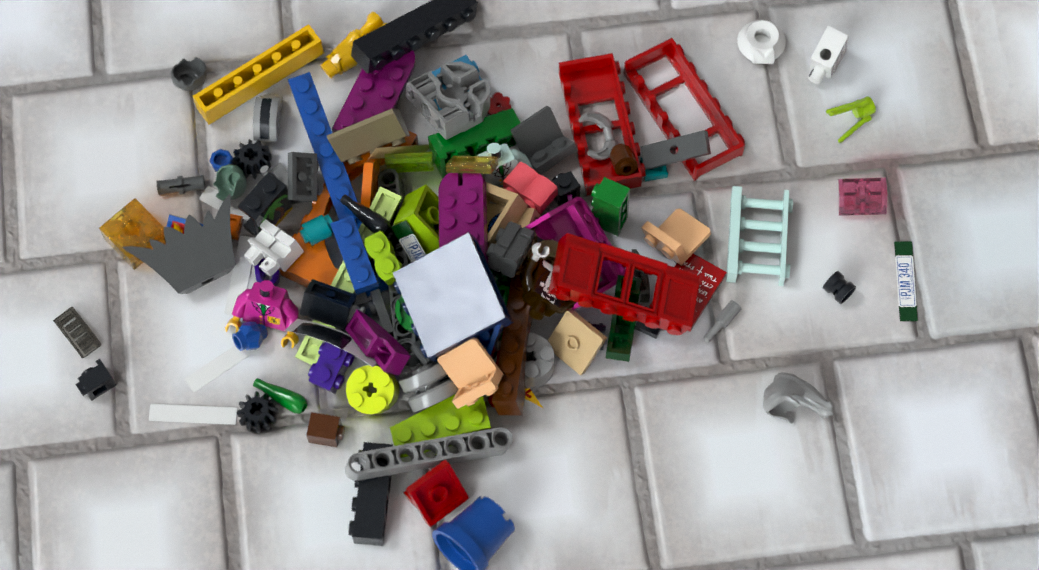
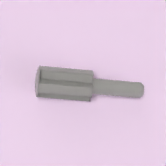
[704,300,742,342]

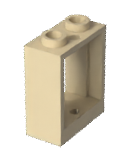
[486,182,528,248]

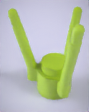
[826,96,876,143]

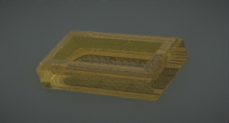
[446,156,498,174]

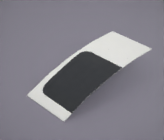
[285,319,377,367]

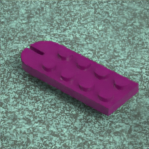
[332,51,415,133]
[438,167,488,263]

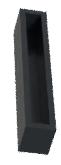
[351,0,478,74]

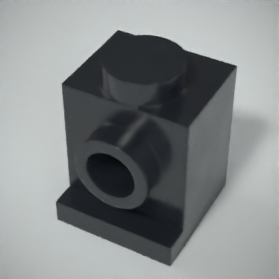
[552,171,580,206]
[75,359,116,401]

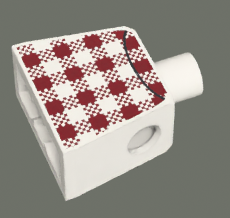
[808,26,849,84]

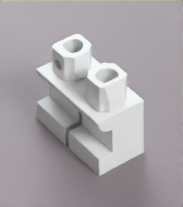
[244,219,304,277]

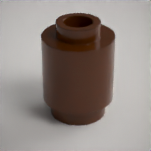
[610,144,638,176]

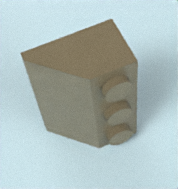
[326,109,410,165]

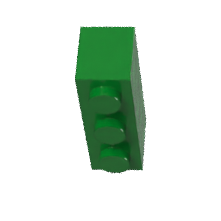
[591,177,630,236]

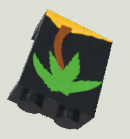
[237,172,293,237]

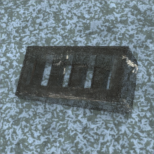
[53,306,101,358]

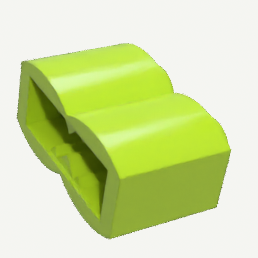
[365,231,403,286]

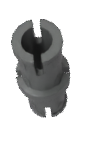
[156,175,205,195]

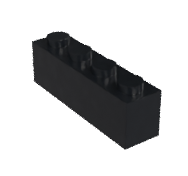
[348,442,393,546]

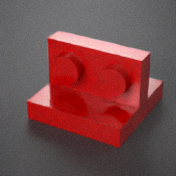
[403,460,469,527]

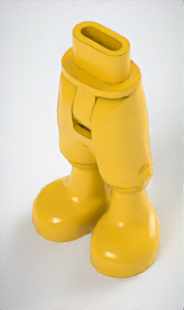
[320,11,386,78]

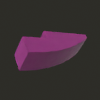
[345,310,411,376]

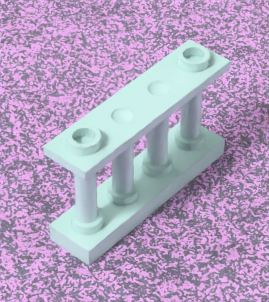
[726,186,793,286]

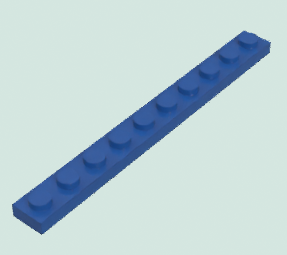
[288,72,389,298]

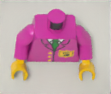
[225,280,299,349]

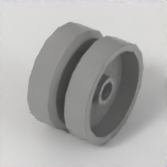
[398,362,458,412]

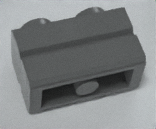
[486,221,535,278]

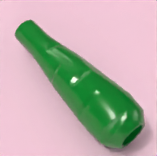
[253,378,308,414]

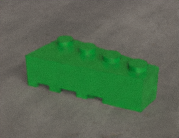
[428,108,521,179]

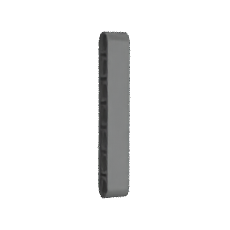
[345,427,513,481]

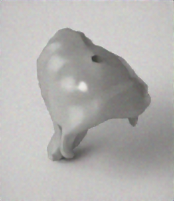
[763,372,834,424]

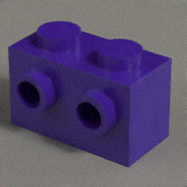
[308,341,355,394]

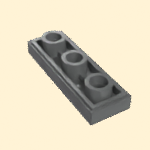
[641,130,711,170]

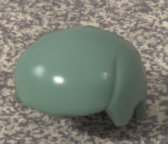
[213,164,247,201]

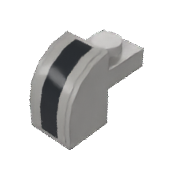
[253,94,283,142]

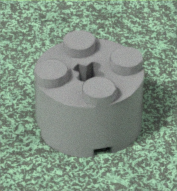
[525,332,554,389]

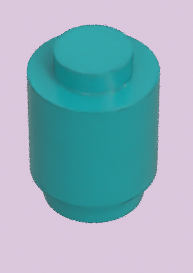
[299,214,333,246]

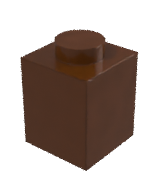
[306,412,345,447]

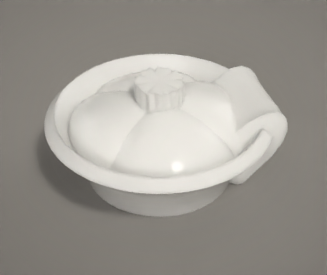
[737,20,786,64]

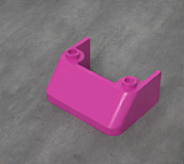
[525,197,626,310]

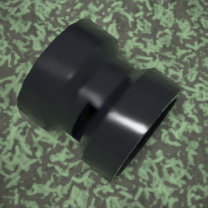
[823,271,856,304]

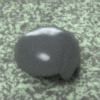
[171,57,207,91]

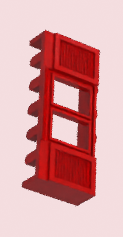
[558,53,645,196]
[548,233,700,335]

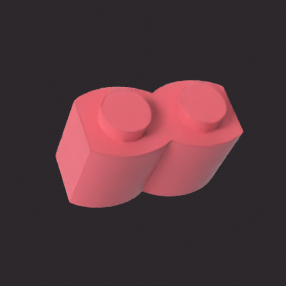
[503,162,558,215]

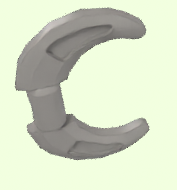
[578,111,618,160]

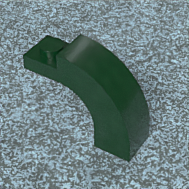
[605,275,642,362]

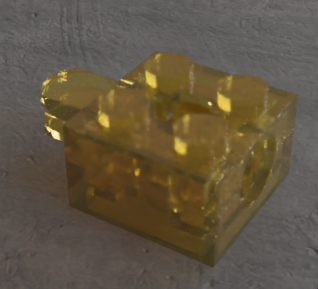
[99,198,166,270]

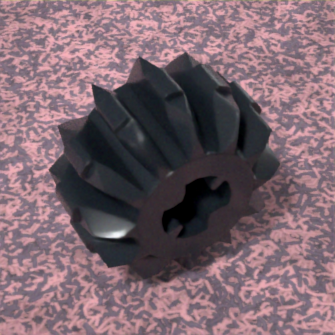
[232,139,272,180]
[237,391,279,434]

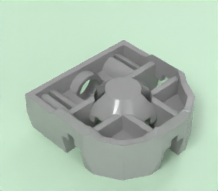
[406,62,490,140]

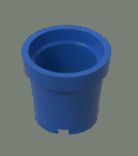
[432,496,515,570]

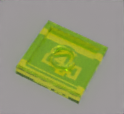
[385,152,434,173]

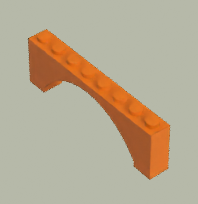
[279,131,418,287]

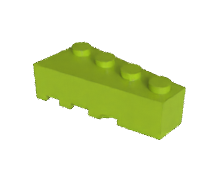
[390,395,491,458]

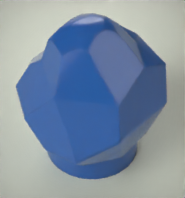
[232,321,268,351]

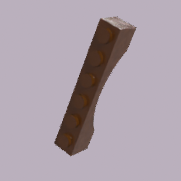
[492,275,533,416]

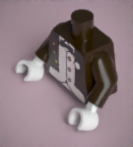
[520,243,577,320]

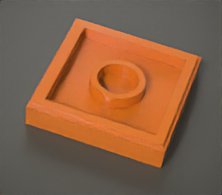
[361,158,381,208]

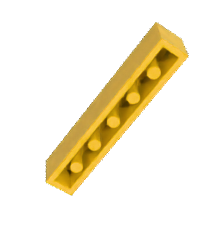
[193,24,324,125]

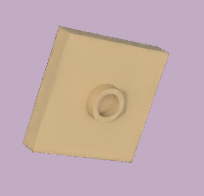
[548,308,607,376]

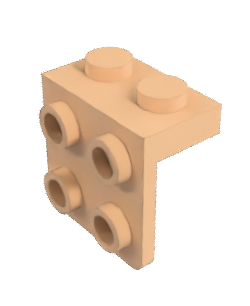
[641,209,711,266]
[437,337,503,409]

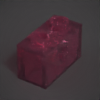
[838,178,887,216]

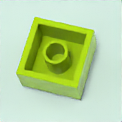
[393,184,439,255]

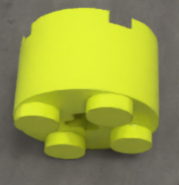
[346,365,400,414]

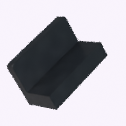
[300,279,357,330]

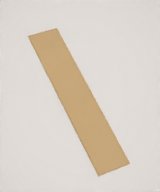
[368,144,429,159]

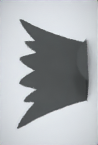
[122,194,236,294]

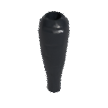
[340,195,391,235]

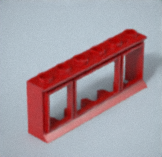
[623,38,745,181]

